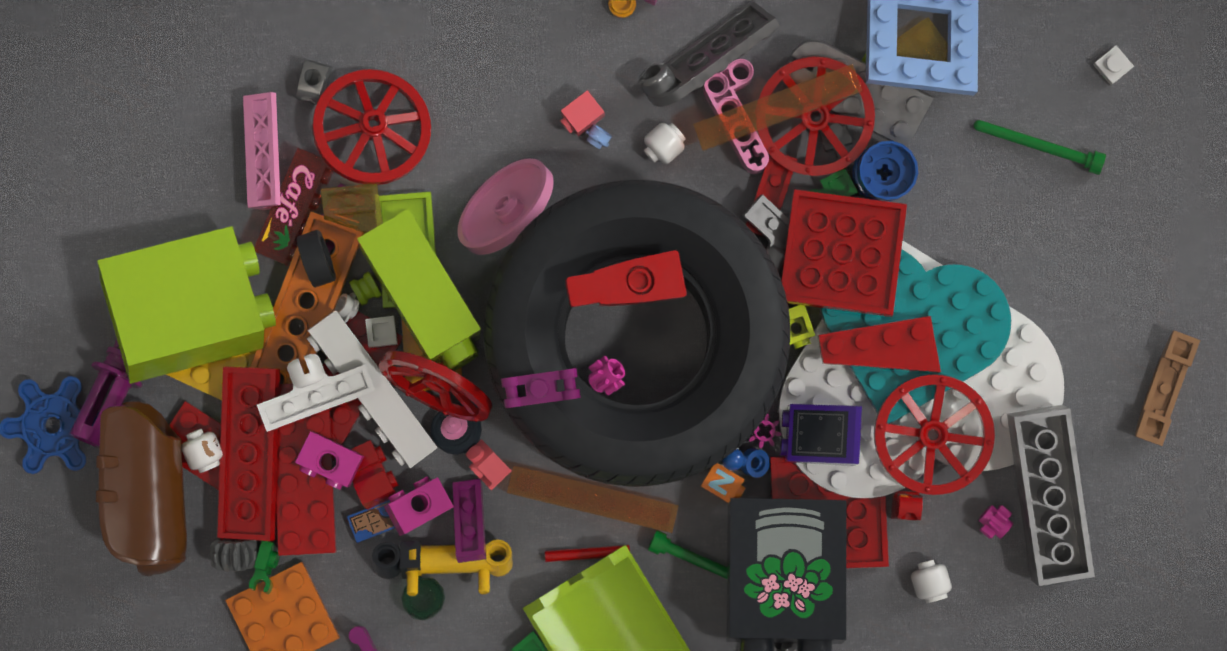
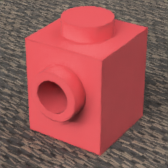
[560,90,605,137]

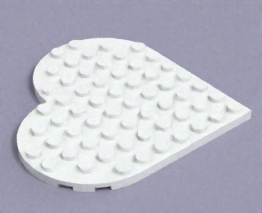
[779,241,1064,498]

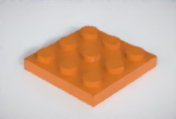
[225,562,340,651]

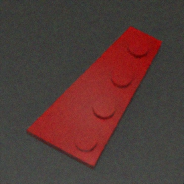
[818,316,941,373]

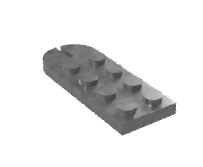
[639,0,780,107]
[787,40,934,148]

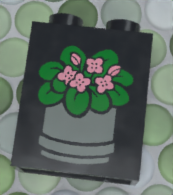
[726,498,846,651]

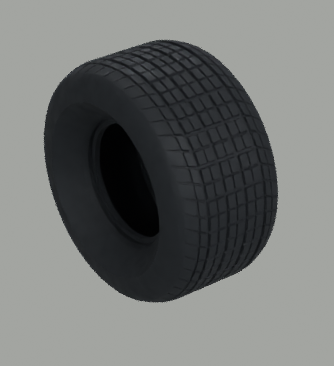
[484,179,790,487]

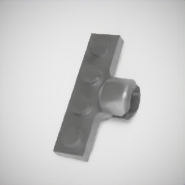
[742,195,790,281]

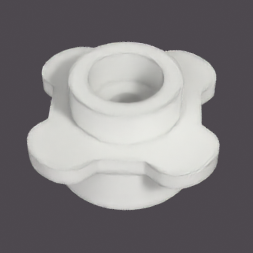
[335,293,359,323]

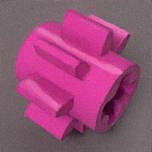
[588,356,625,396]
[748,414,781,449]
[978,505,1014,539]

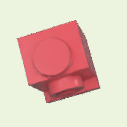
[465,439,512,491]

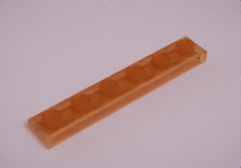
[693,64,863,151]
[507,465,679,533]

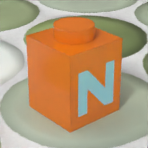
[700,463,746,504]

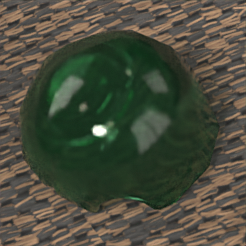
[401,577,445,620]

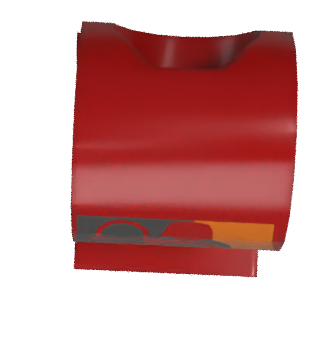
[891,491,923,521]

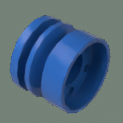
[852,141,918,202]

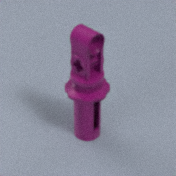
[69,338,143,448]

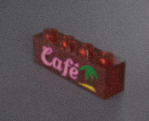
[254,148,333,267]

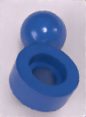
[722,448,770,478]

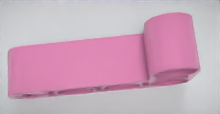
[703,59,769,174]

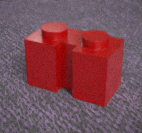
[351,440,399,510]

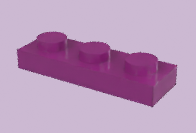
[452,479,486,563]

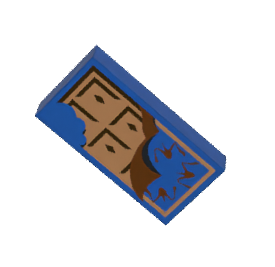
[347,500,395,543]

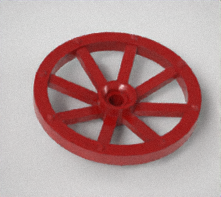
[756,57,875,176]
[312,69,431,185]
[379,351,493,422]
[874,375,995,495]

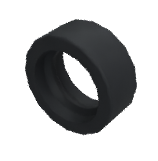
[296,230,336,288]

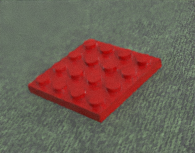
[782,189,907,317]
[770,457,889,568]

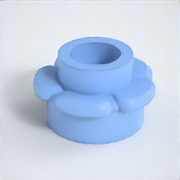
[586,124,612,149]

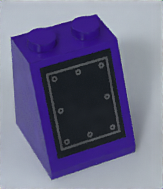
[780,404,862,466]

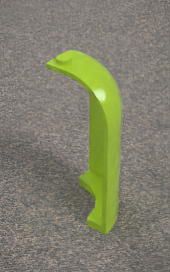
[523,545,690,651]

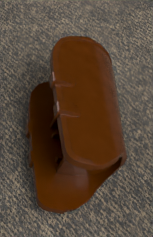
[96,401,187,576]

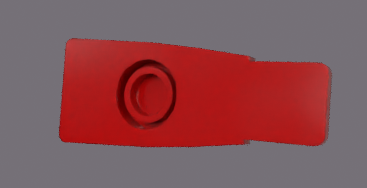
[565,250,687,307]

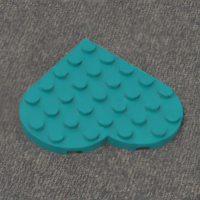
[820,249,1011,424]

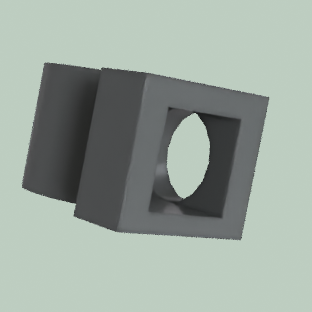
[296,60,333,105]

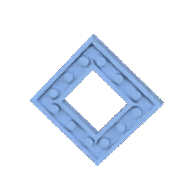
[866,0,978,96]

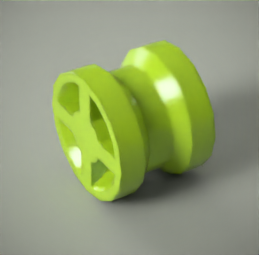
[349,271,382,306]

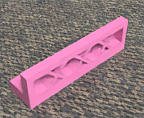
[243,92,281,210]

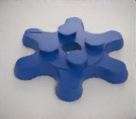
[0,376,99,474]

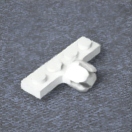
[257,354,375,432]

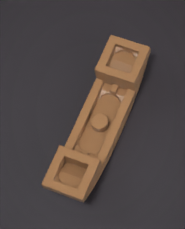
[1135,330,1200,446]

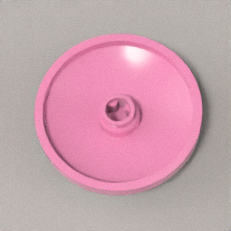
[458,158,554,255]

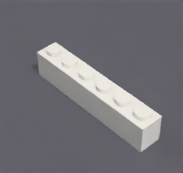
[306,310,438,468]

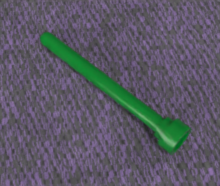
[973,120,1106,175]
[648,530,727,579]

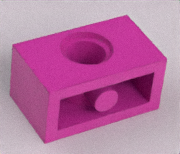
[295,431,364,490]
[384,476,454,536]

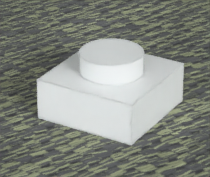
[1093,45,1134,85]
[365,316,398,348]

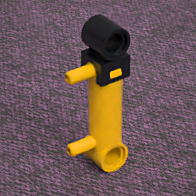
[372,539,513,596]

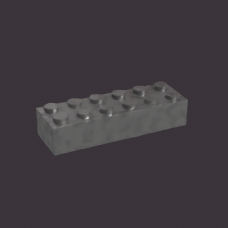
[1007,405,1095,586]

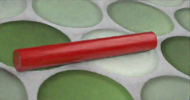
[545,545,630,562]

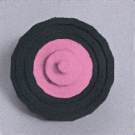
[431,404,482,455]

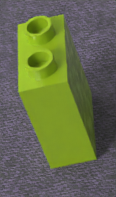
[357,209,481,371]
[97,226,276,384]

